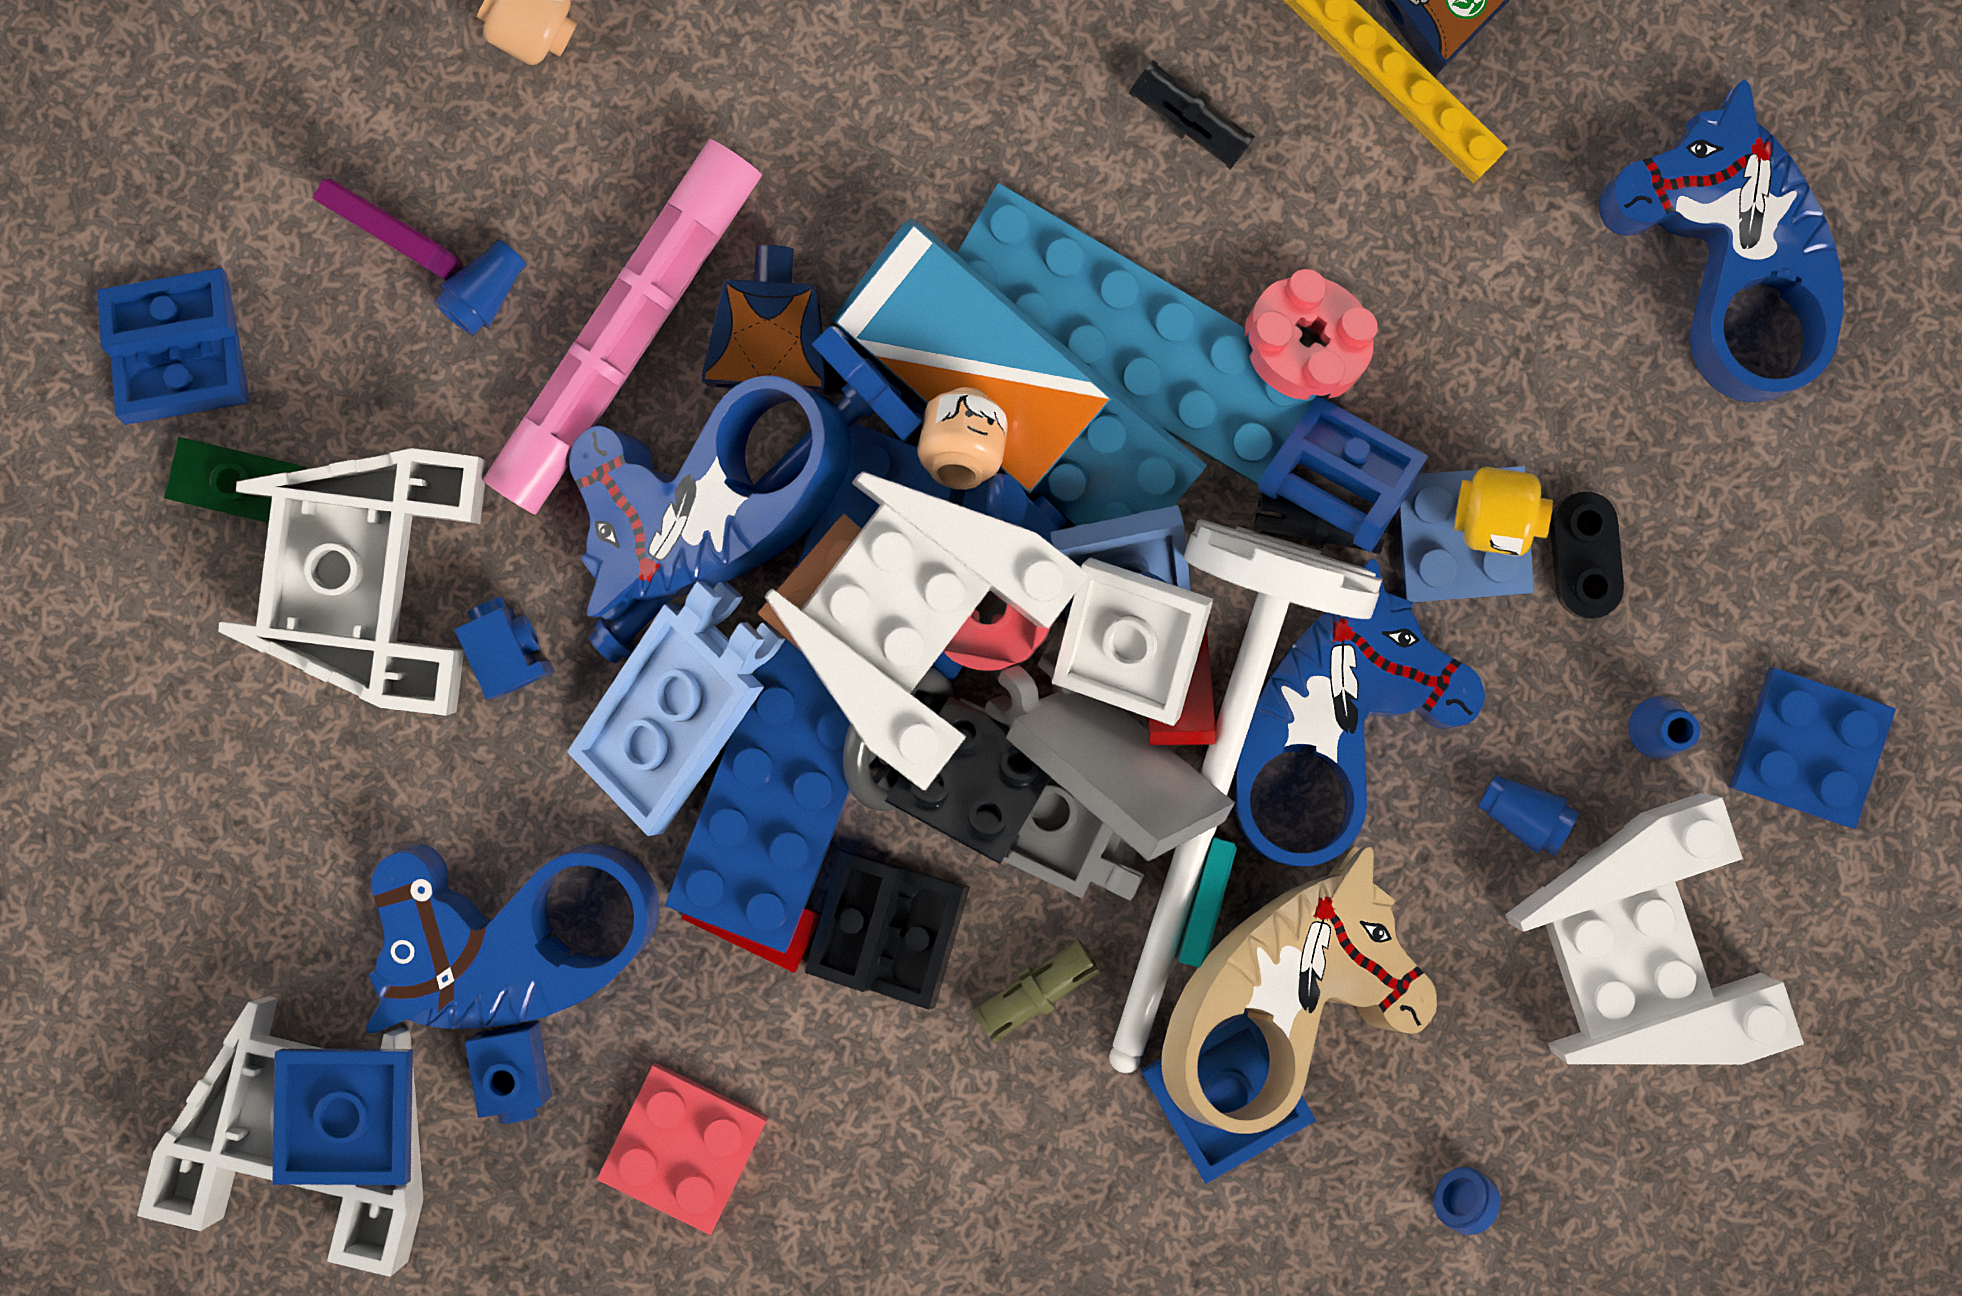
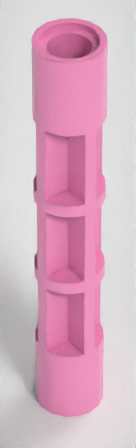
[482,139,762,515]

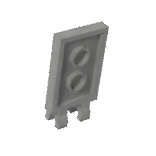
[984,649,1235,861]
[907,698,1144,901]

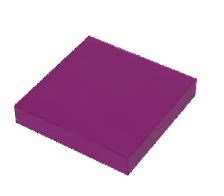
[312,178,464,281]

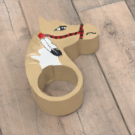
[1161,847,1437,1134]

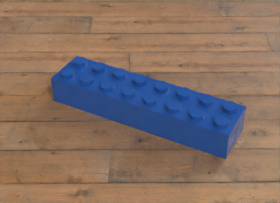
[664,422,966,953]

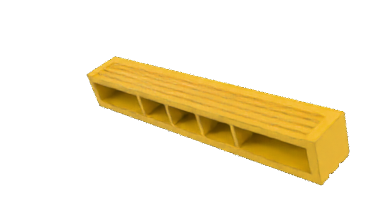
[1283,0,1508,184]

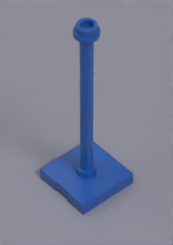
[589,326,925,664]

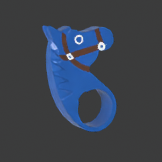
[366,844,659,1033]

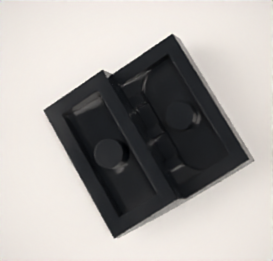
[804,851,970,1010]

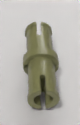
[973,938,1101,1043]

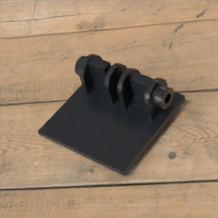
[885,696,1052,864]

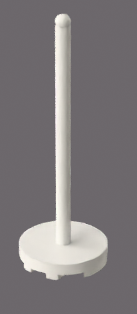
[1109,519,1382,1073]

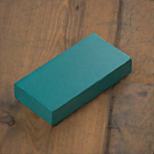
[1176,835,1237,967]

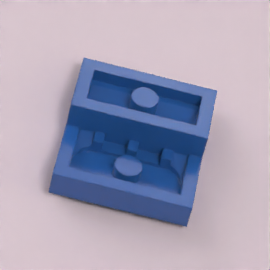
[97,268,249,425]

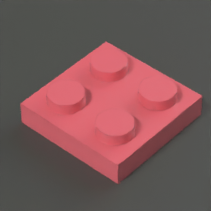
[597,1062,768,1235]

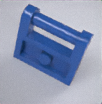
[1257,395,1429,553]

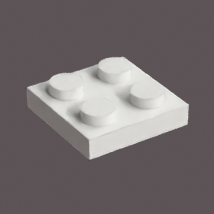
[1052,558,1213,726]

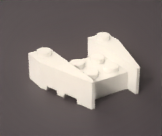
[218,448,488,716]
[764,472,1089,791]
[1505,793,1804,1065]
[137,996,423,1277]

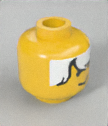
[1453,467,1553,556]

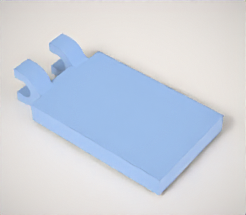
[567,581,786,836]

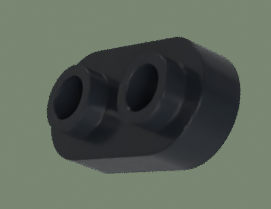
[1550,492,1624,619]

